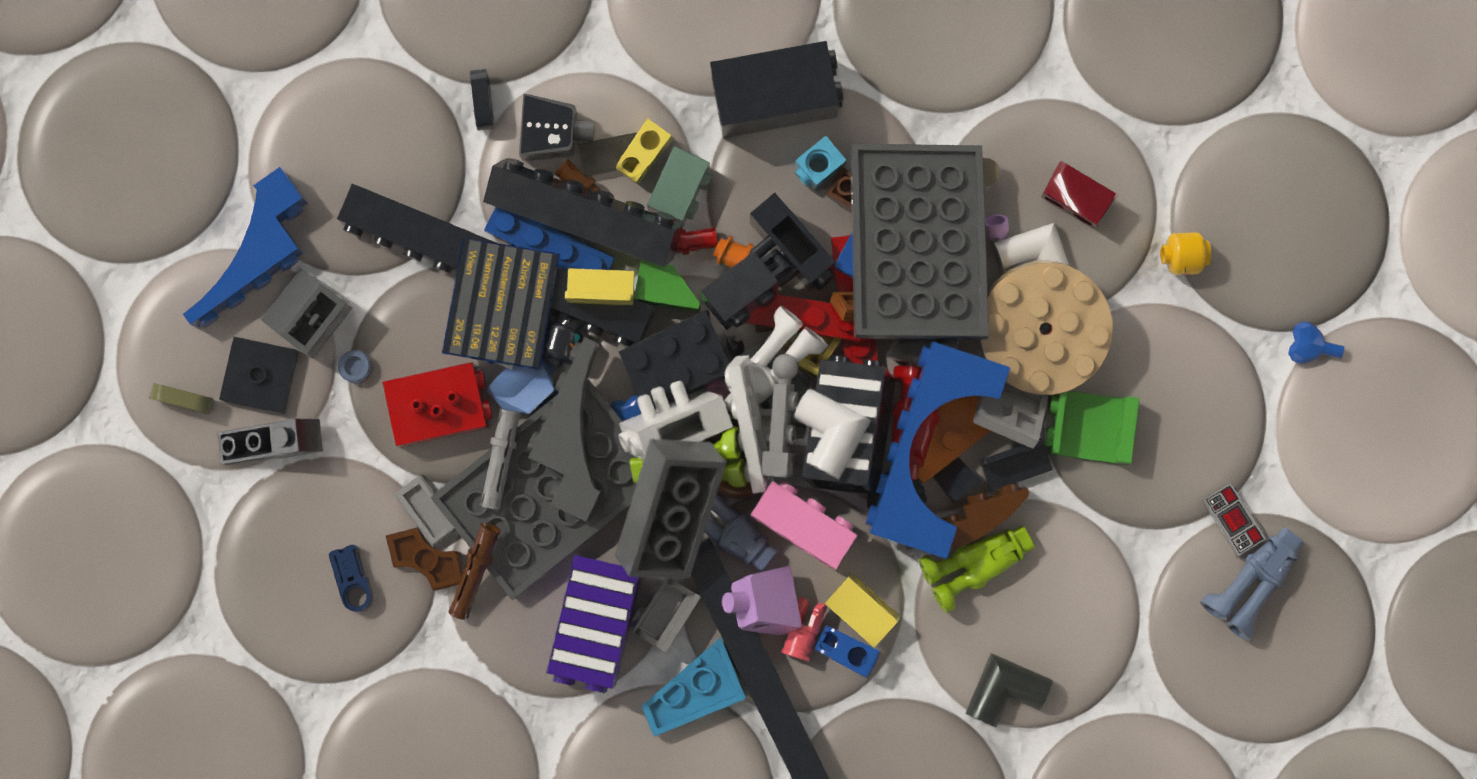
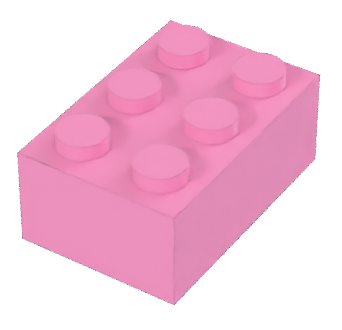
[751,480,857,570]

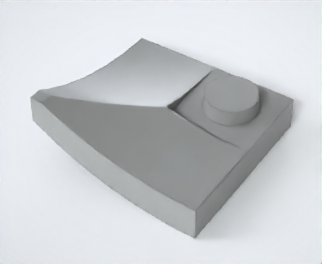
[973,382,1049,449]

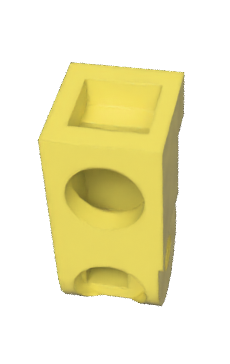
[616,118,674,184]

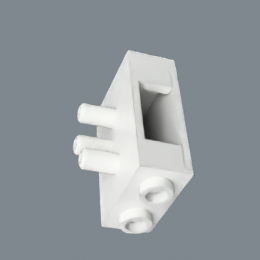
[618,381,733,460]

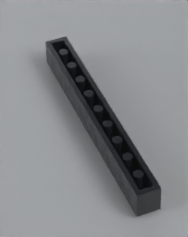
[337,183,655,347]

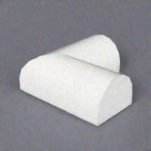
[992,222,1069,274]
[795,389,871,480]

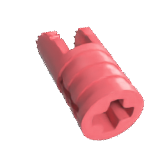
[781,597,827,662]

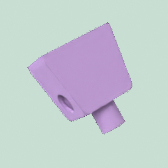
[722,566,802,636]

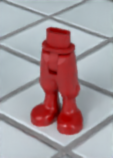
[891,365,940,481]

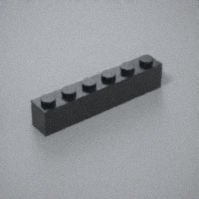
[483,158,683,267]

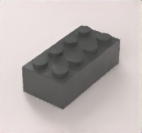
[615,439,726,579]

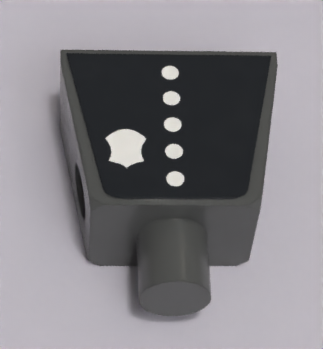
[519,94,595,161]

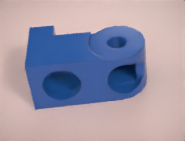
[814,625,882,678]

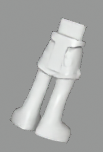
[724,306,828,412]

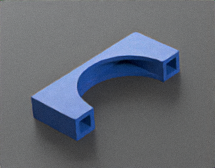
[865,342,1010,559]

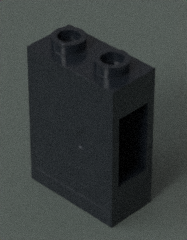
[750,192,836,292]

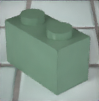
[647,146,713,226]

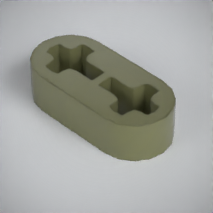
[149,383,213,414]

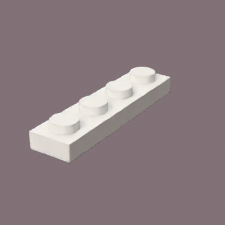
[725,355,774,493]

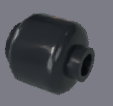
[541,318,585,369]

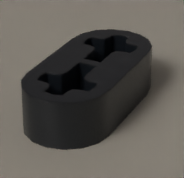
[470,69,494,131]

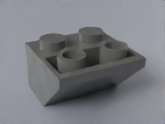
[261,268,353,359]

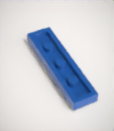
[484,207,615,272]

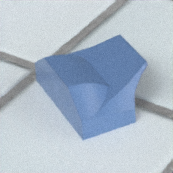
[486,354,556,414]

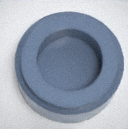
[338,350,372,384]

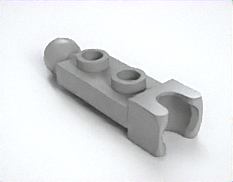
[762,354,799,477]

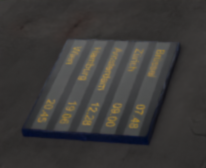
[442,238,560,370]

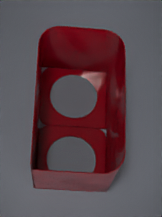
[1041,161,1118,228]

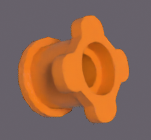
[713,235,754,268]

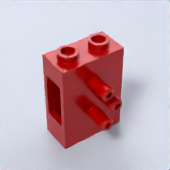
[382,362,493,448]

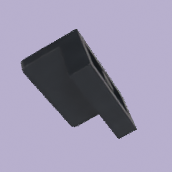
[979,437,1053,492]

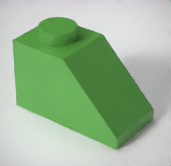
[634,260,701,313]

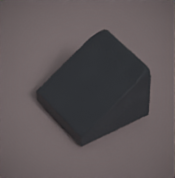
[933,456,980,502]

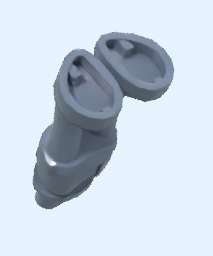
[704,494,777,571]
[1200,527,1304,642]

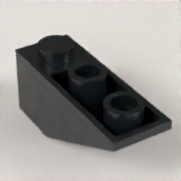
[218,419,323,465]

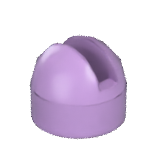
[985,214,1009,241]

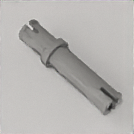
[479,409,521,510]

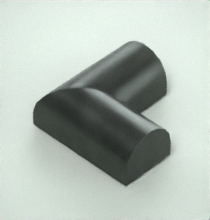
[965,653,1053,727]

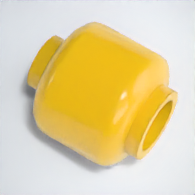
[1160,232,1211,275]

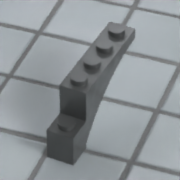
[527,337,603,522]

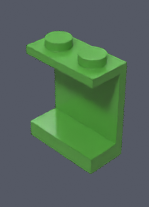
[1045,391,1140,465]

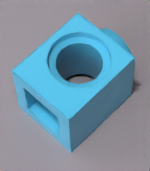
[795,136,847,190]

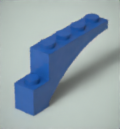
[183,167,308,328]

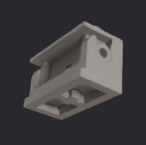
[631,578,702,653]

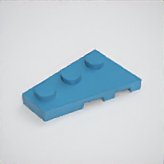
[642,637,746,737]

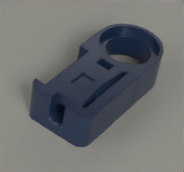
[329,545,373,612]

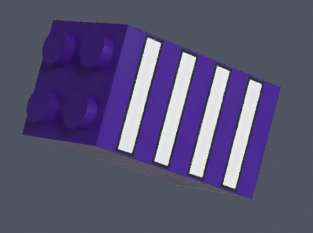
[546,555,641,693]

